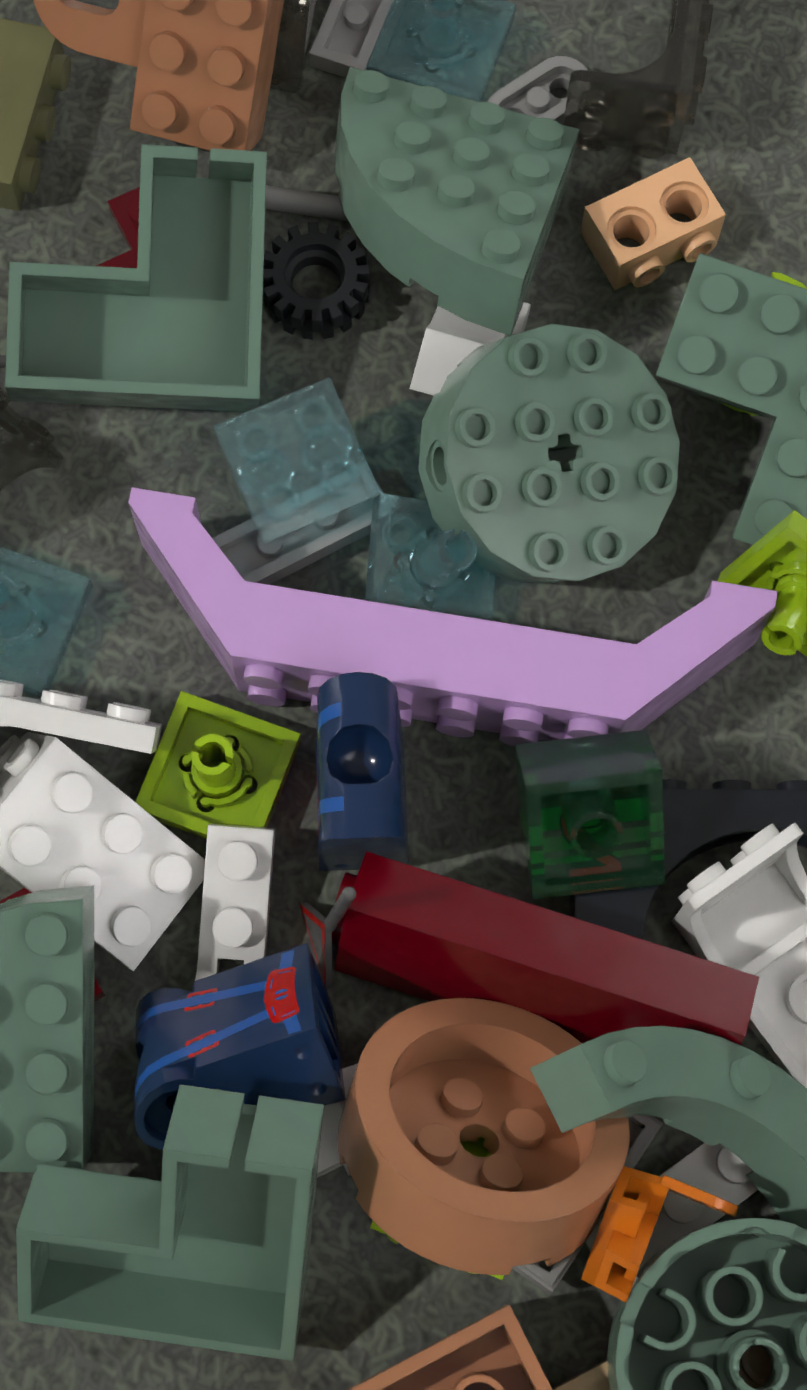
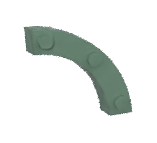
[530,1026,807,1230]

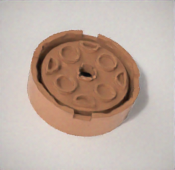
[337,998,630,1275]

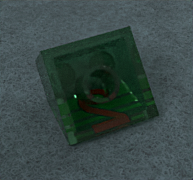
[515,730,665,899]

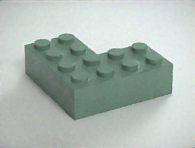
[5,144,267,412]
[656,253,807,545]
[16,1084,324,1361]

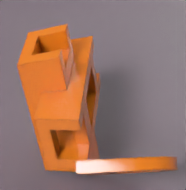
[581,1166,739,1303]

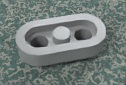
[488,56,591,125]

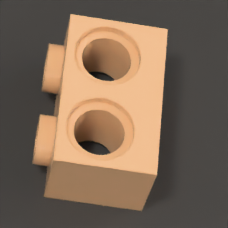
[580,157,726,290]

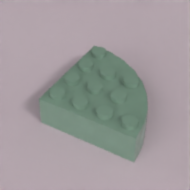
[334,67,579,336]
[0,885,94,1173]

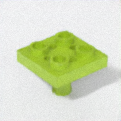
[717,510,807,657]
[135,691,302,839]

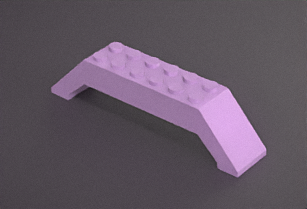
[129,487,778,758]

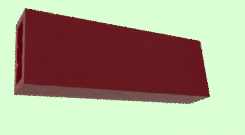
[332,851,759,1045]

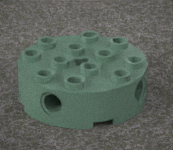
[418,324,680,584]

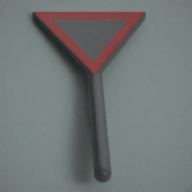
[298,887,356,989]

